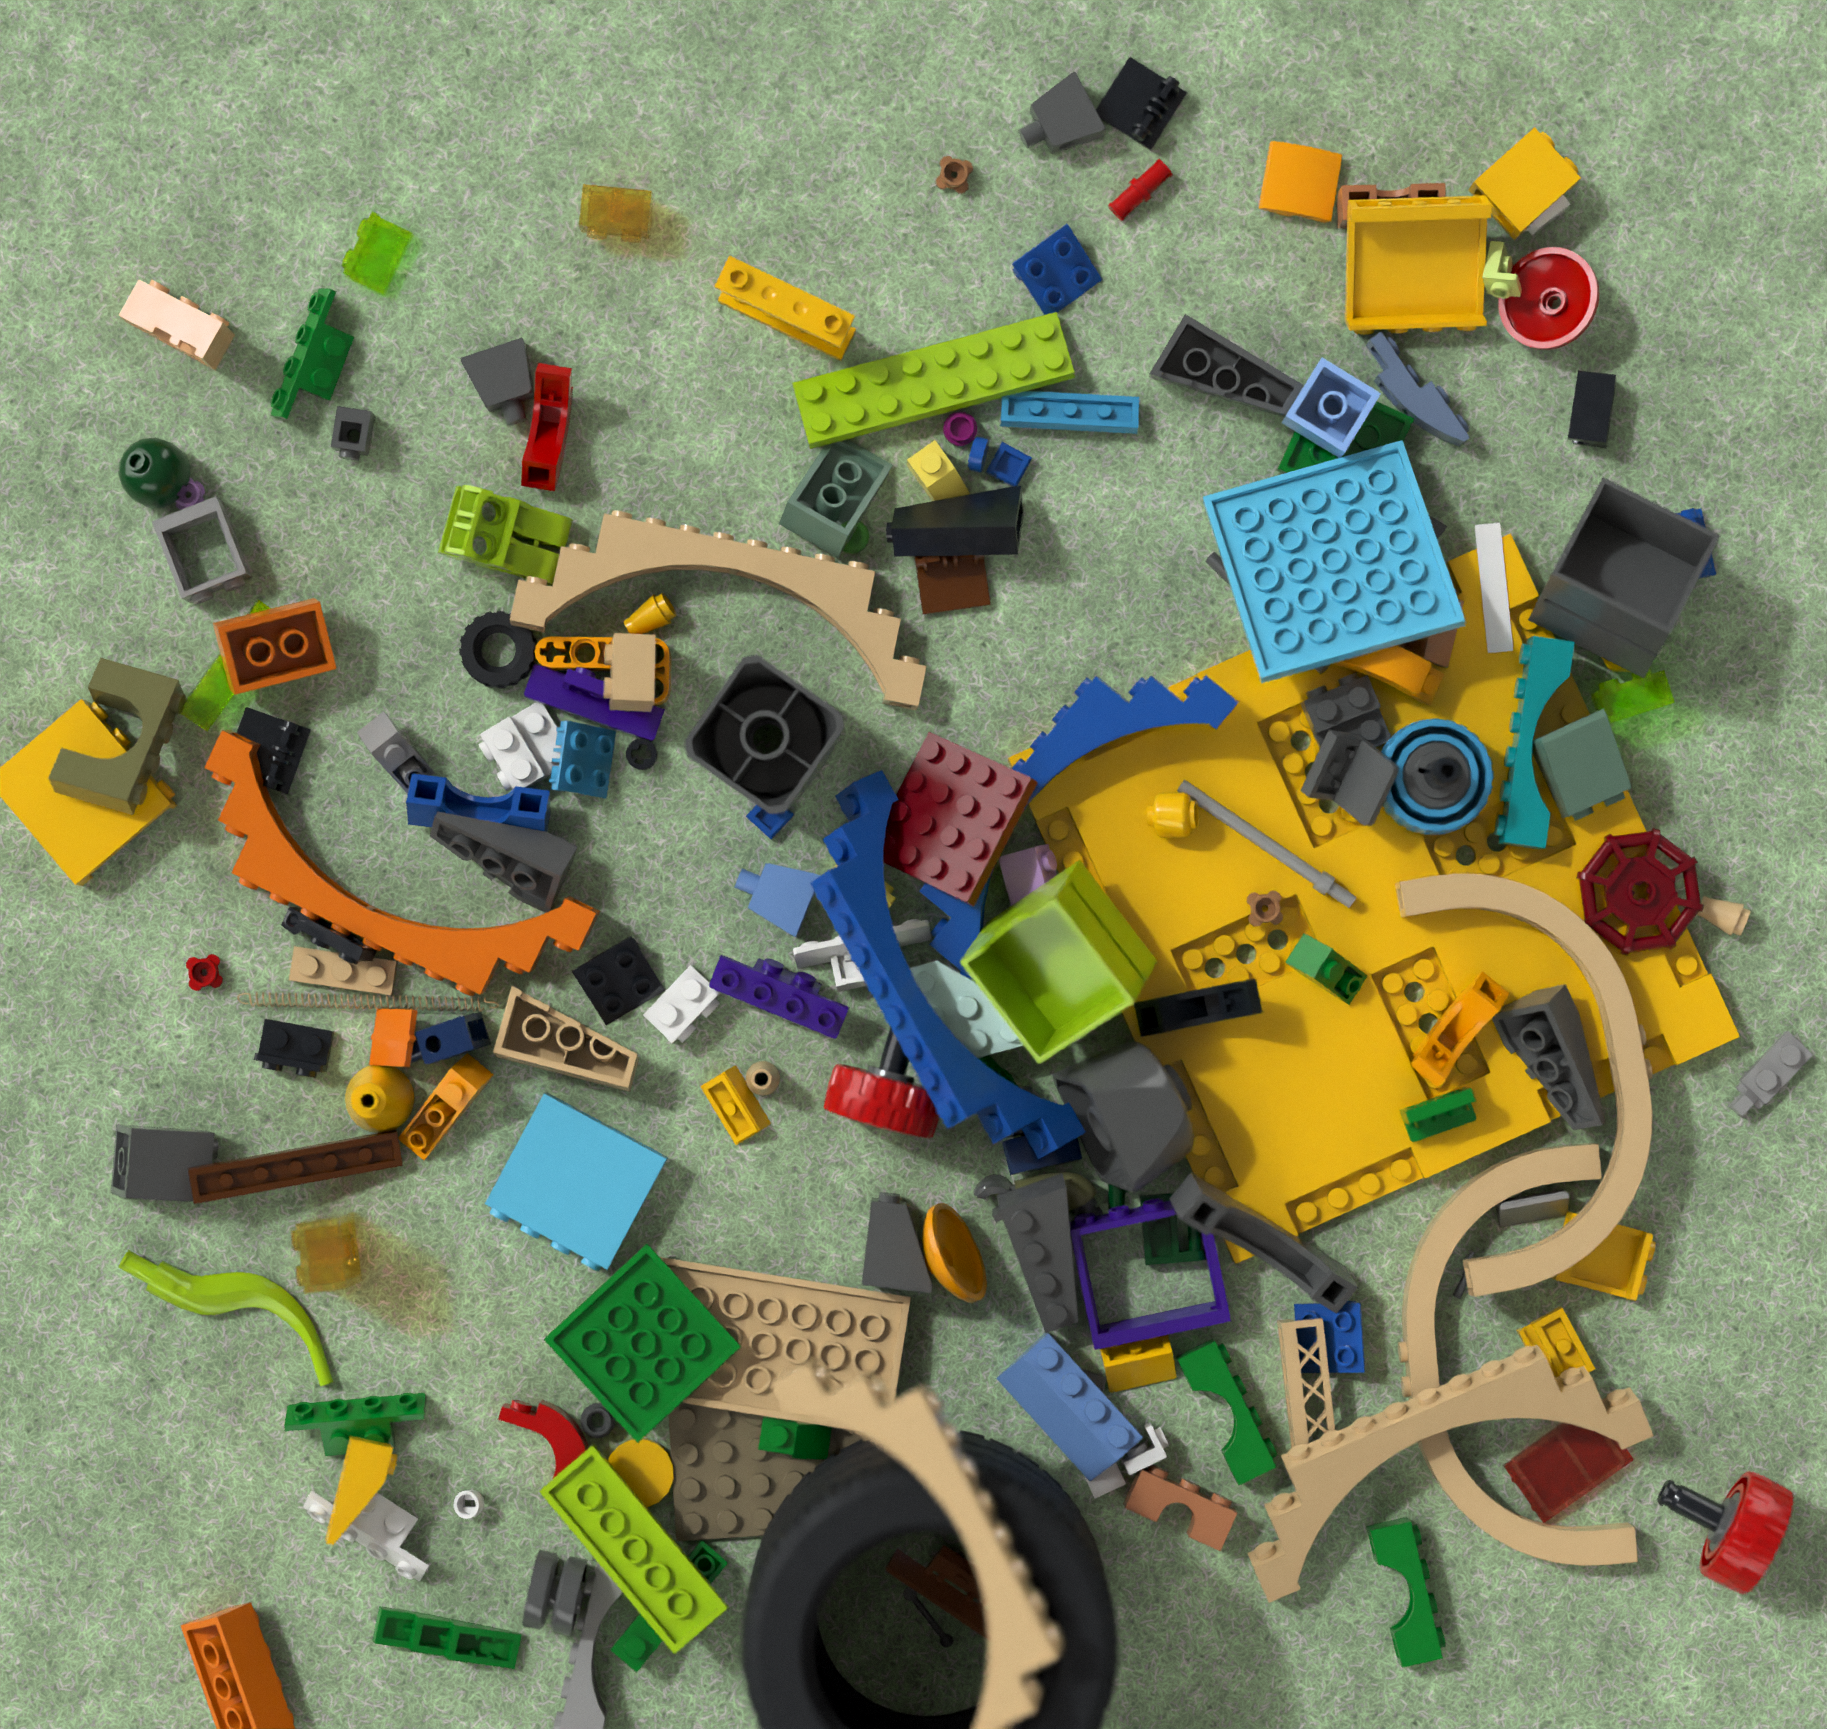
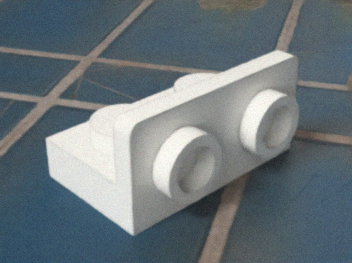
[643,965,721,1044]

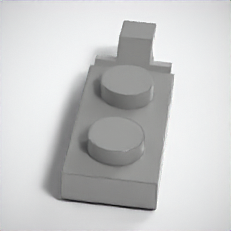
[1728,1031,1813,1116]

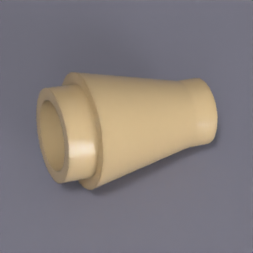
[1697,896,1751,936]
[746,1061,780,1096]

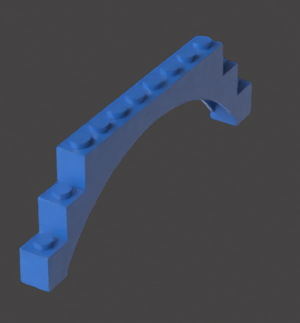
[919,675,1239,980]
[810,770,1086,1159]

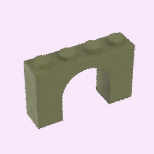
[48,658,186,815]

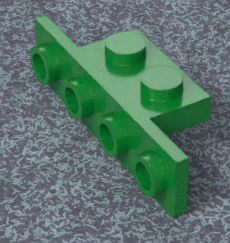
[270,288,354,419]
[284,1393,426,1456]

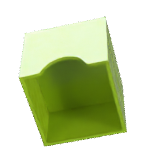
[960,860,1157,1064]

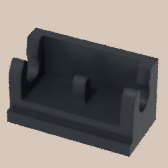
[1568,371,1616,449]

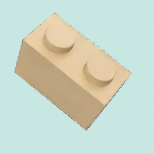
[603,633,656,712]

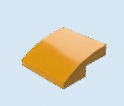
[1258,141,1343,223]

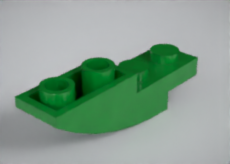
[610,1540,728,1673]

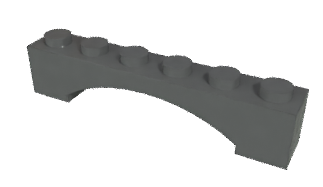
[1169,1173,1358,1314]

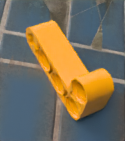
[535,636,671,706]

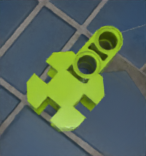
[438,485,573,586]

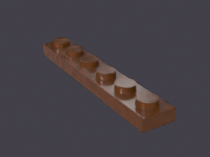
[188,1130,403,1204]

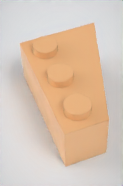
[119,280,235,370]

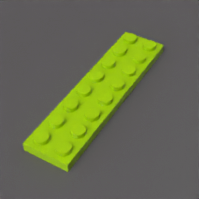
[792,312,1075,449]

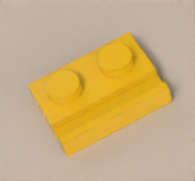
[1516,1307,1595,1378]

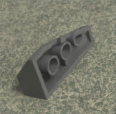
[430,812,577,913]

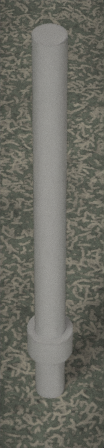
[1177,779,1356,908]

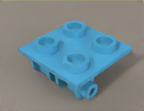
[549,720,616,799]

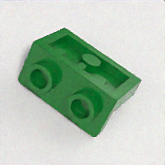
[1399,1087,1476,1142]

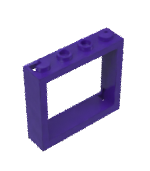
[1069,1198,1231,1350]

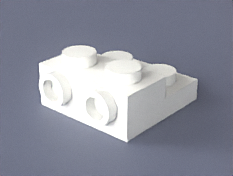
[478,702,561,791]

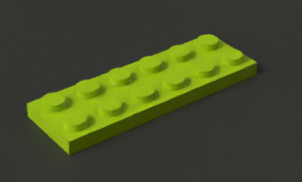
[539,1444,729,1654]

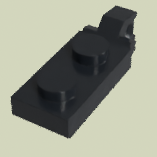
[281,907,377,964]

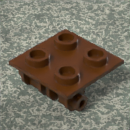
[914,555,991,615]

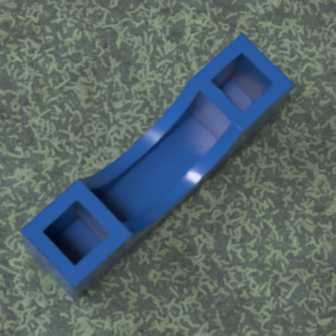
[406,773,551,832]

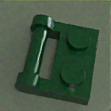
[1139,1193,1206,1265]

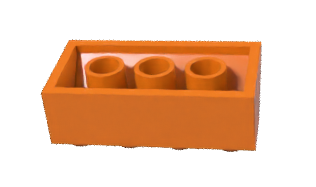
[180,1602,295,1729]

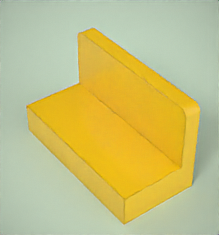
[1100,1335,1177,1393]

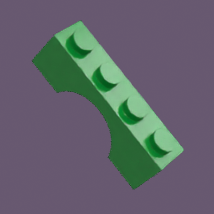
[1175,1338,1278,1485]
[1366,1517,1446,1668]

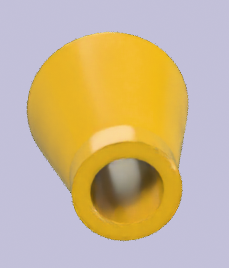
[623,593,677,634]

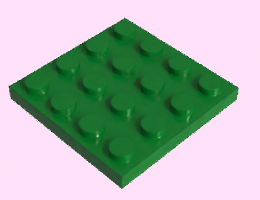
[543,1244,741,1443]

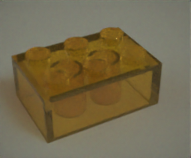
[292,1212,362,1294]

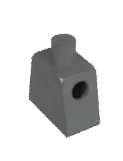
[1018,72,1106,154]
[460,338,534,426]

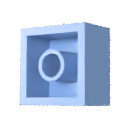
[1281,358,1381,458]

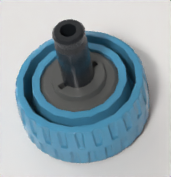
[1381,718,1494,835]

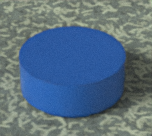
[968,437,989,473]

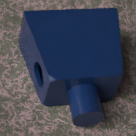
[411,1012,492,1065]

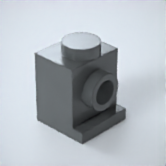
[330,406,376,461]

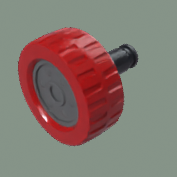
[824,1027,940,1139]
[1657,1471,1794,1594]

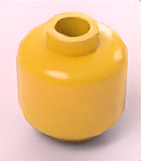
[1147,792,1199,838]

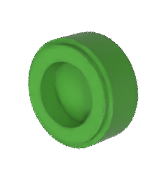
[841,521,869,554]

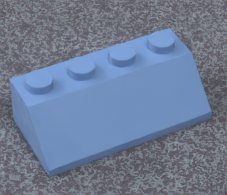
[996,1333,1143,1481]

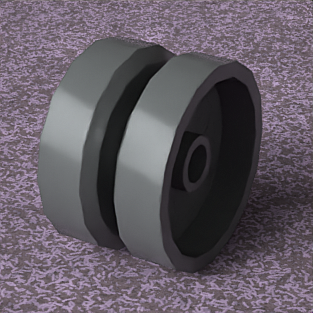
[522,1550,588,1636]

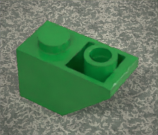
[1285,933,1367,1005]

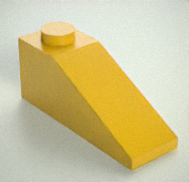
[325,1436,397,1545]

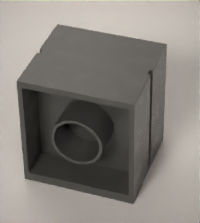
[1528,477,1721,678]

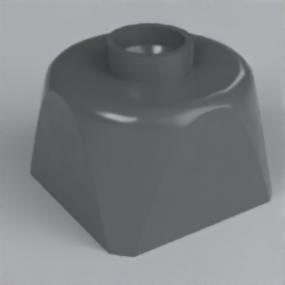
[685,655,844,814]
[1053,1041,1194,1193]

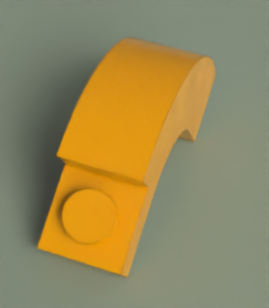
[1334,645,1444,706]
[1411,971,1509,1088]

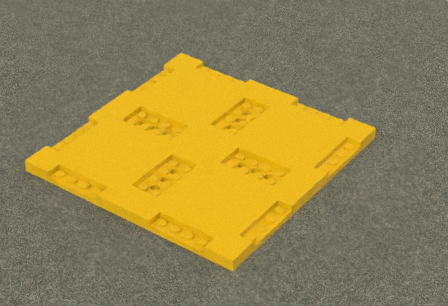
[1007,533,1740,1264]

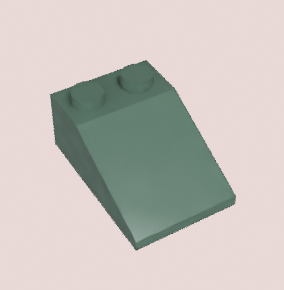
[779,439,893,558]

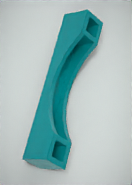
[1495,636,1575,850]

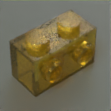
[579,184,654,243]

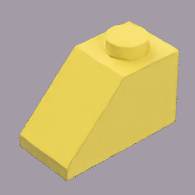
[907,440,970,501]

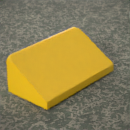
[700,1065,771,1145]

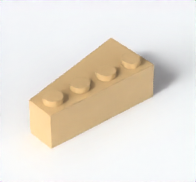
[493,986,639,1092]

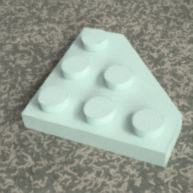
[910,960,1023,1058]

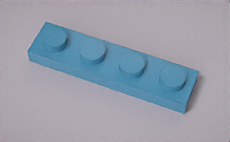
[1000,391,1139,434]

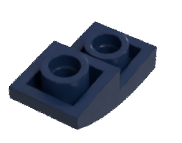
[1002,1136,1082,1176]

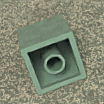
[1532,709,1632,821]

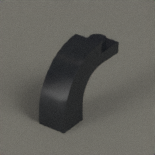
[1134,978,1263,1037]

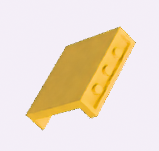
[1345,195,1492,335]
[0,699,177,886]

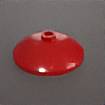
[1498,247,1600,350]

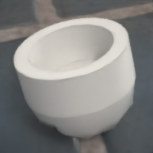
[454,1490,484,1519]

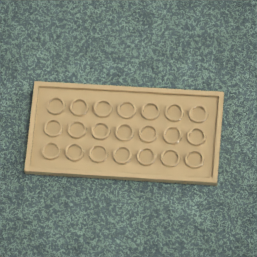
[660,1257,911,1430]

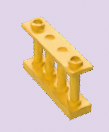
[714,255,856,361]

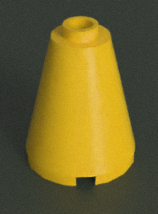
[345,1065,415,1133]

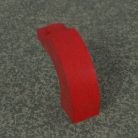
[521,363,573,492]
[498,1400,589,1479]

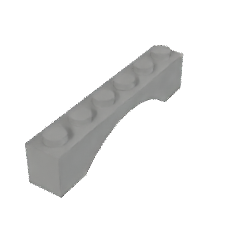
[553,1557,623,1729]

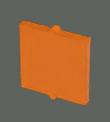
[369,1008,418,1068]

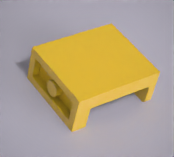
[1468,127,1581,240]
[1551,1211,1656,1301]

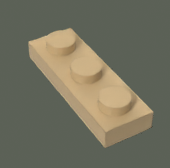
[289,946,398,995]

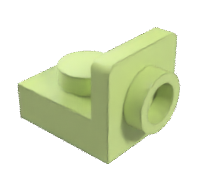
[1482,241,1522,298]

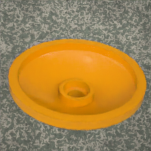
[923,1203,987,1303]

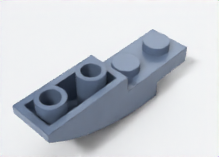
[1366,332,1470,446]

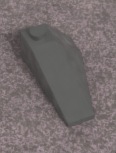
[1492,984,1606,1130]

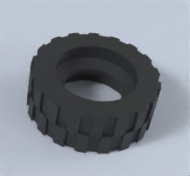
[459,611,537,689]

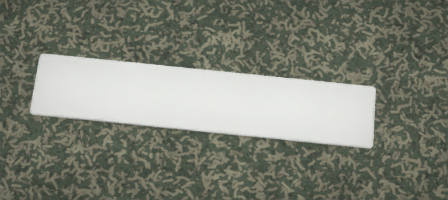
[1475,523,1513,653]

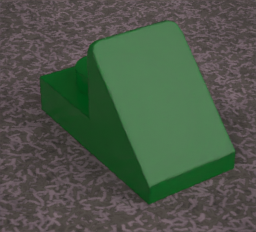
[758,1416,832,1459]

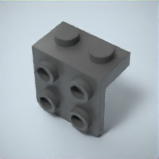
[1301,730,1399,826]

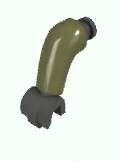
[974,1172,1103,1223]

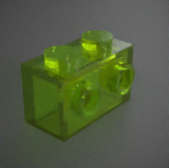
[1590,667,1675,724]

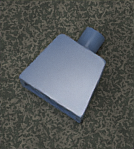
[734,863,820,937]

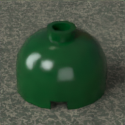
[118,437,191,509]

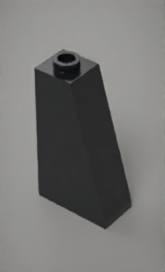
[886,486,1024,557]

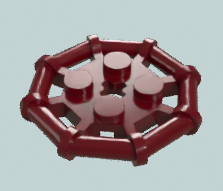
[1576,828,1704,956]

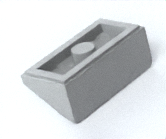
[1495,1190,1569,1227]

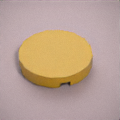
[608,1438,674,1507]

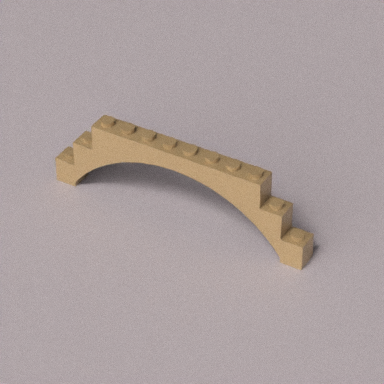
[510,510,927,710]
[1247,1345,1654,1603]
[770,1357,1064,1729]

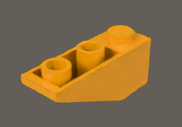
[398,1053,494,1160]

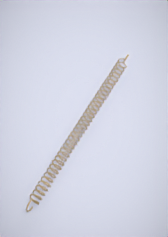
[237,992,499,1012]

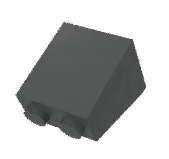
[111,1124,218,1202]
[862,1192,932,1293]

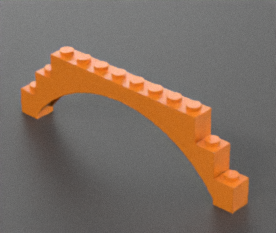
[204,729,600,996]

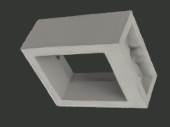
[152,496,252,604]

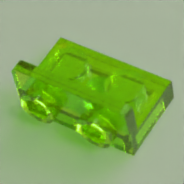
[342,211,414,296]

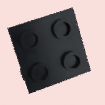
[1096,57,1187,150]
[237,707,311,794]
[572,936,665,1025]

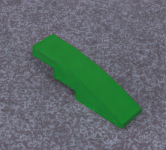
[372,1606,522,1669]

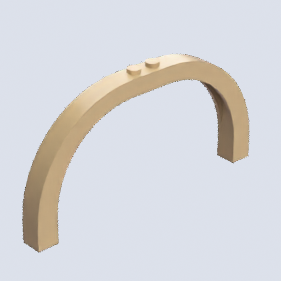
[1395,873,1652,1297]
[1398,1143,1638,1566]

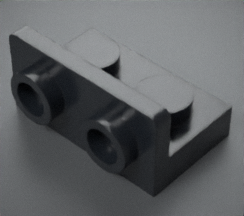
[254,1019,334,1078]

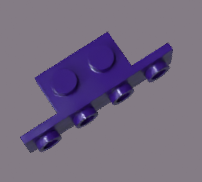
[524,664,665,742]
[709,955,849,1039]

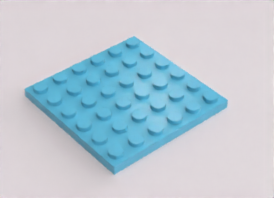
[1203,440,1465,684]

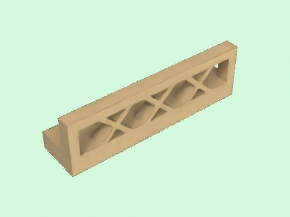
[1277,1318,1335,1448]

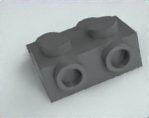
[1300,672,1391,750]

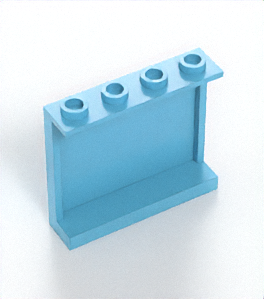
[485,1093,669,1271]

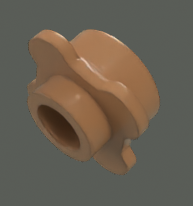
[935,156,973,194]
[1247,891,1283,927]

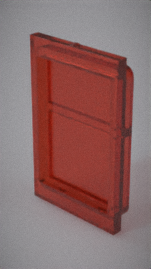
[1503,1422,1634,1523]

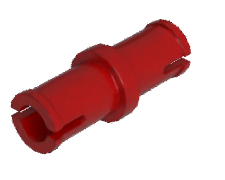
[1107,158,1173,221]

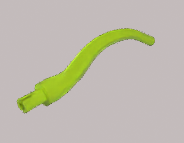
[118,1250,333,1386]

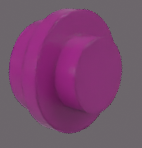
[943,412,977,446]

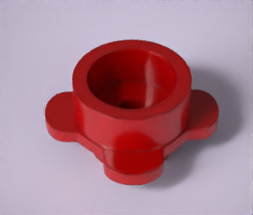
[186,954,223,991]

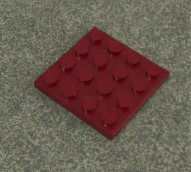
[883,732,1038,907]

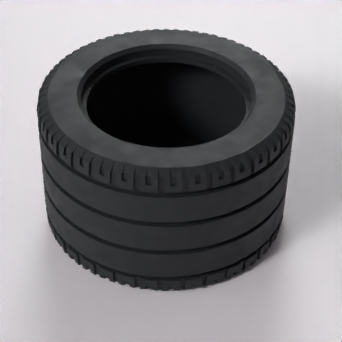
[741,1430,1119,1729]

